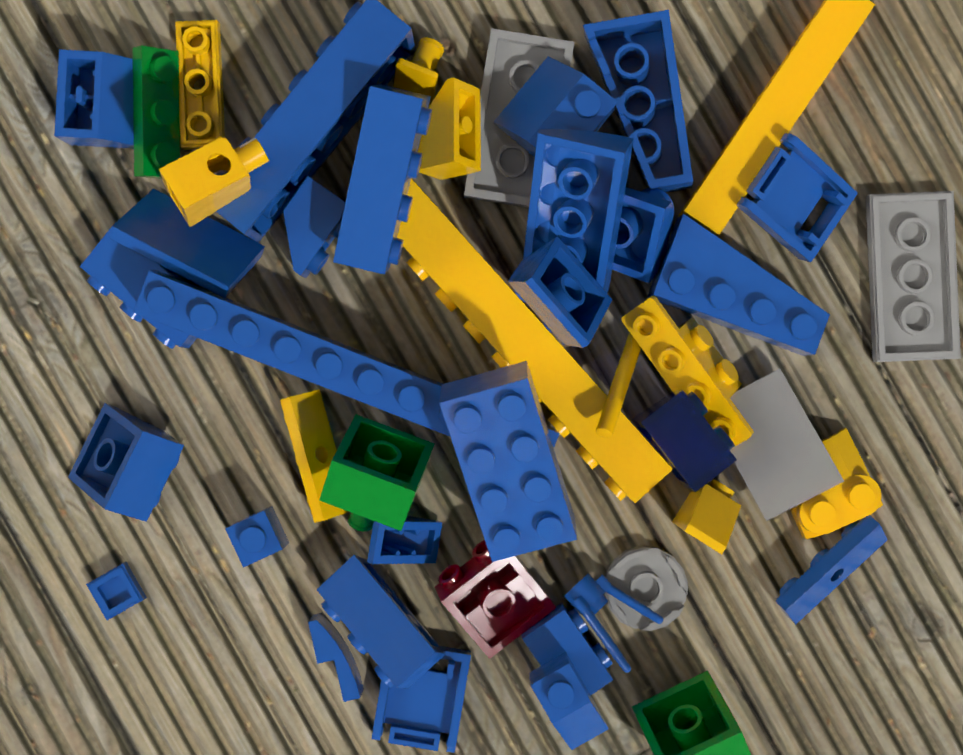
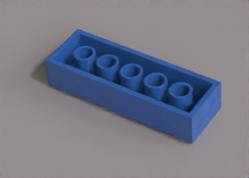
[216,0,416,243]

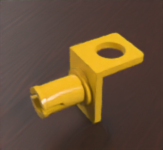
[394,37,444,108]

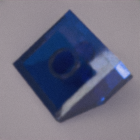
[631,390,737,492]

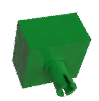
[319,414,435,532]
[631,671,751,755]

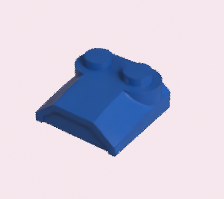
[612,187,674,283]

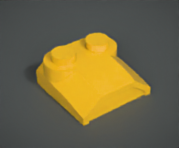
[790,428,883,539]

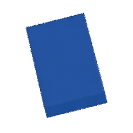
[367,516,443,564]

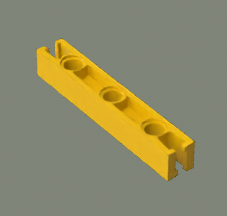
[678,0,875,236]

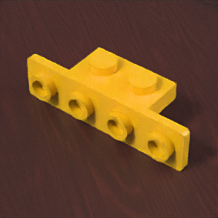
[621,296,754,455]

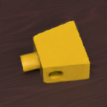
[159,137,269,227]

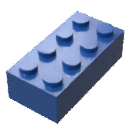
[439,361,577,562]

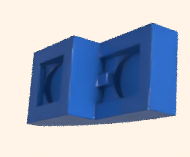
[308,613,364,702]

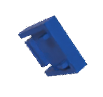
[737,133,858,263]
[372,646,471,753]

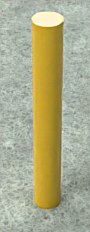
[596,332,641,438]

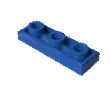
[776,515,888,625]

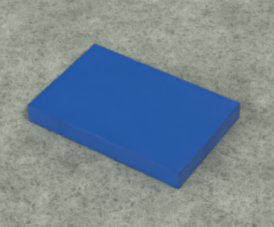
[109,189,265,298]

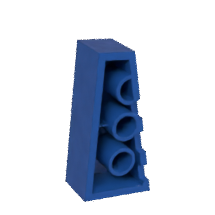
[583,10,693,193]
[333,84,432,275]
[647,214,830,356]

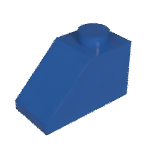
[529,652,609,750]

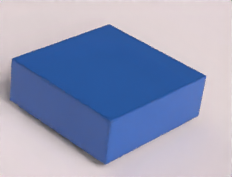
[86,562,147,620]

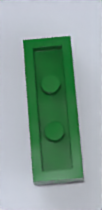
[132,45,180,179]

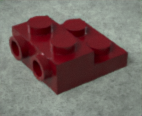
[434,540,556,659]

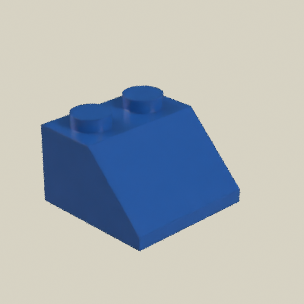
[494,56,618,157]
[508,236,612,348]
[68,403,184,522]

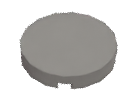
[604,546,688,631]

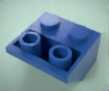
[54,49,134,149]

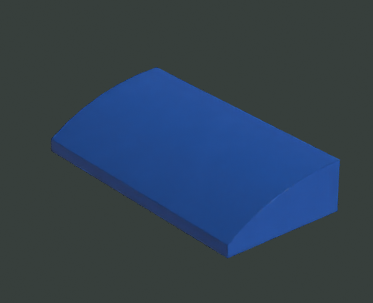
[523,129,634,293]

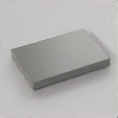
[728,369,844,521]

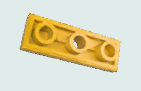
[175,20,225,150]
[280,389,349,523]

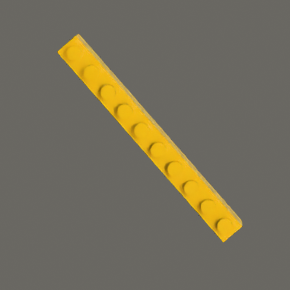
[348,178,673,503]

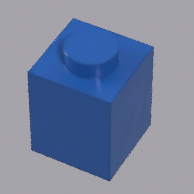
[225,506,289,568]

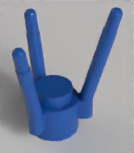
[564,573,663,673]

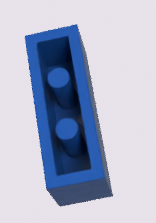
[80,227,197,349]
[316,555,446,689]

